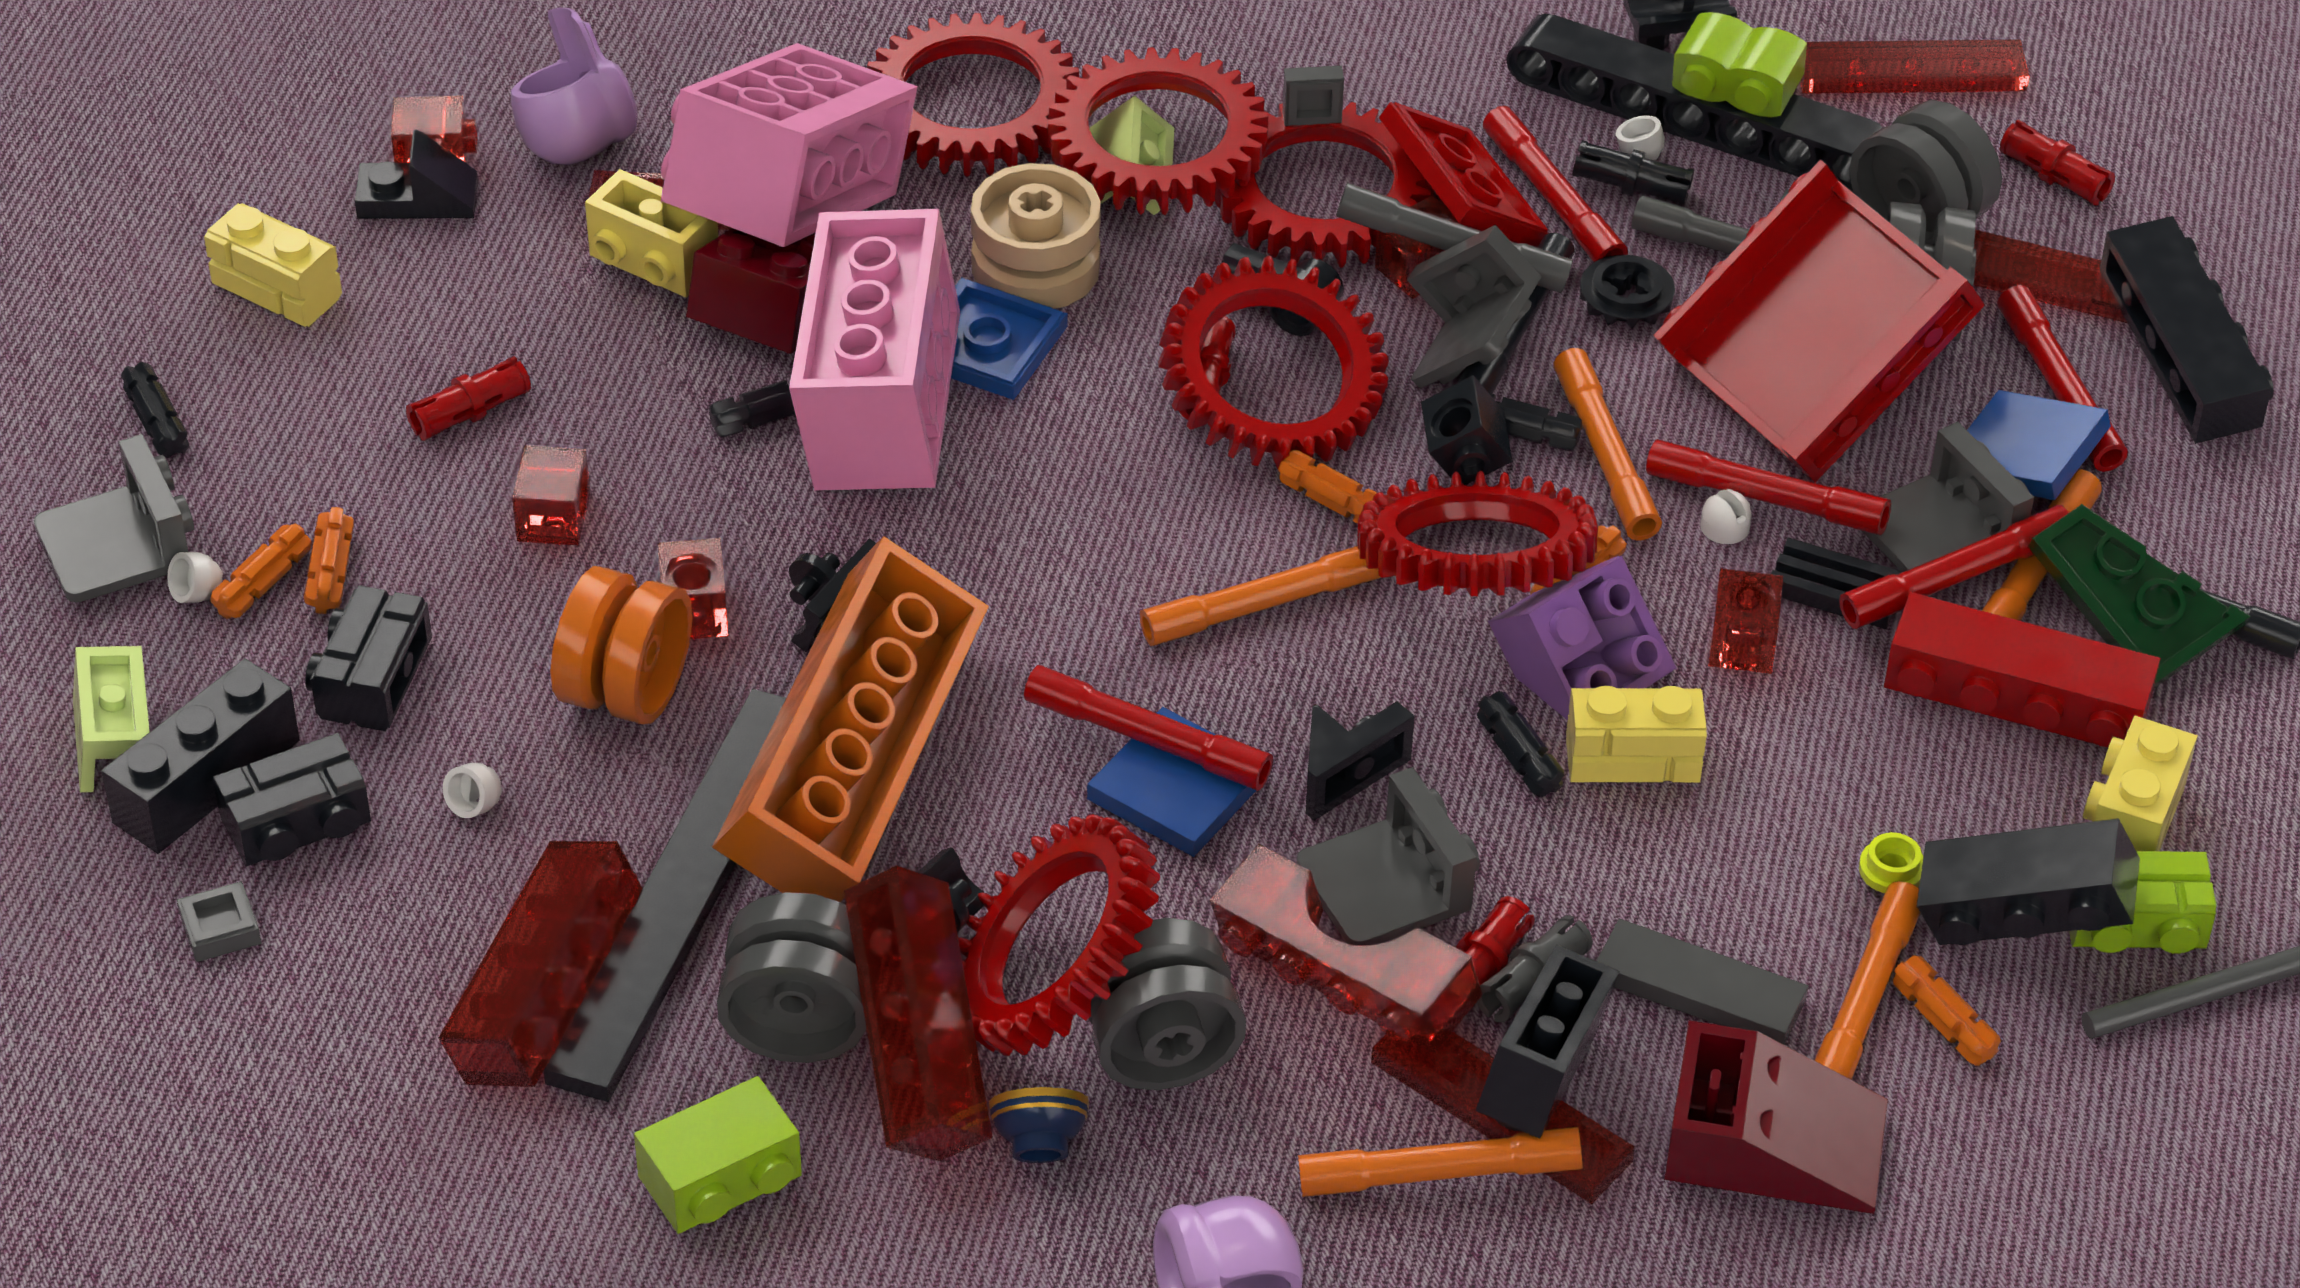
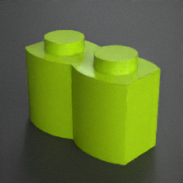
[1672,12,1807,117]

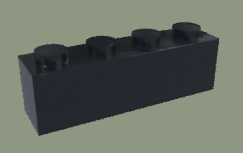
[2099,216,2274,444]

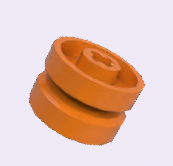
[550,566,692,724]

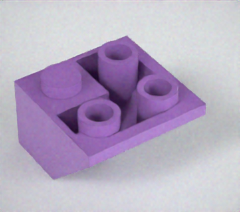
[1488,556,1676,720]

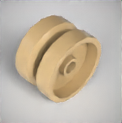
[971,163,1101,309]

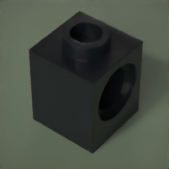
[1421,375,1513,485]

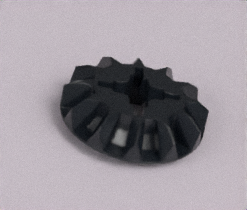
[1579,255,1675,329]

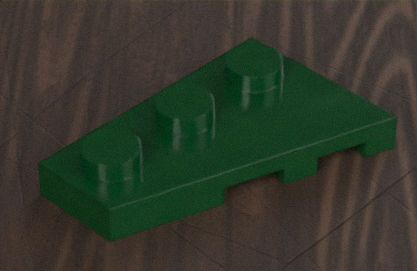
[2028,504,2251,688]

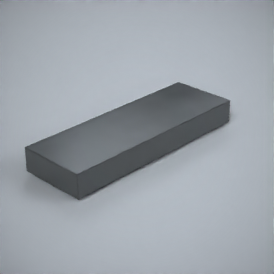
[1597,918,1809,1045]

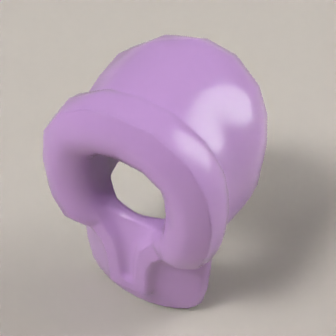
[511,7,638,165]
[1153,1195,1303,1288]

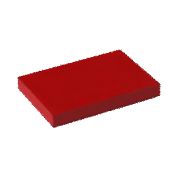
[1379,102,1548,247]

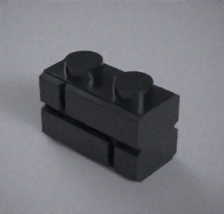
[305,585,432,732]
[213,733,371,867]

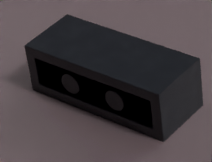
[101,658,300,854]
[1917,818,2140,945]
[1475,944,1620,1139]

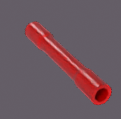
[1483,106,1628,262]
[1997,285,2128,472]
[1646,439,1891,535]
[1839,505,2069,629]
[1024,665,1273,791]

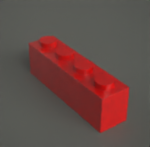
[1884,592,2161,748]

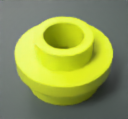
[1859,832,1924,893]

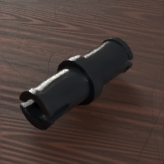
[1572,140,1694,206]

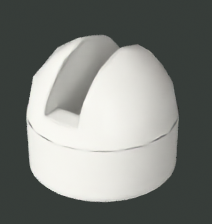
[1616,115,1665,161]
[1700,489,1752,544]
[167,552,223,603]
[443,763,502,818]

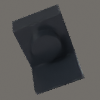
[355,129,478,219]
[1305,701,1415,821]

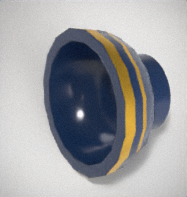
[989,1087,1089,1163]

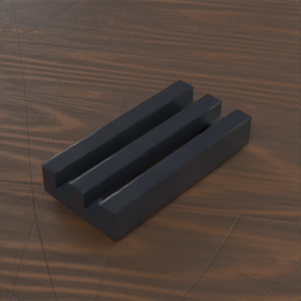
[1767,537,1902,630]

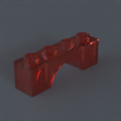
[1210,844,1482,1054]

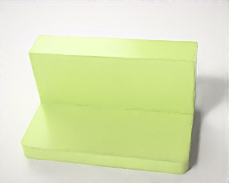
[1089,95,1175,215]
[73,646,149,793]

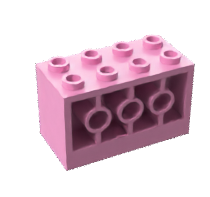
[661,43,918,247]
[789,209,960,491]

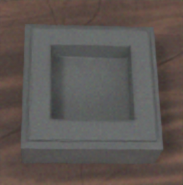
[1282,65,1344,126]
[176,881,262,962]

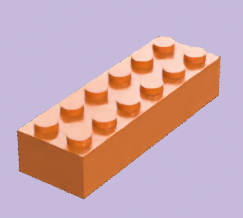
[712,536,989,902]

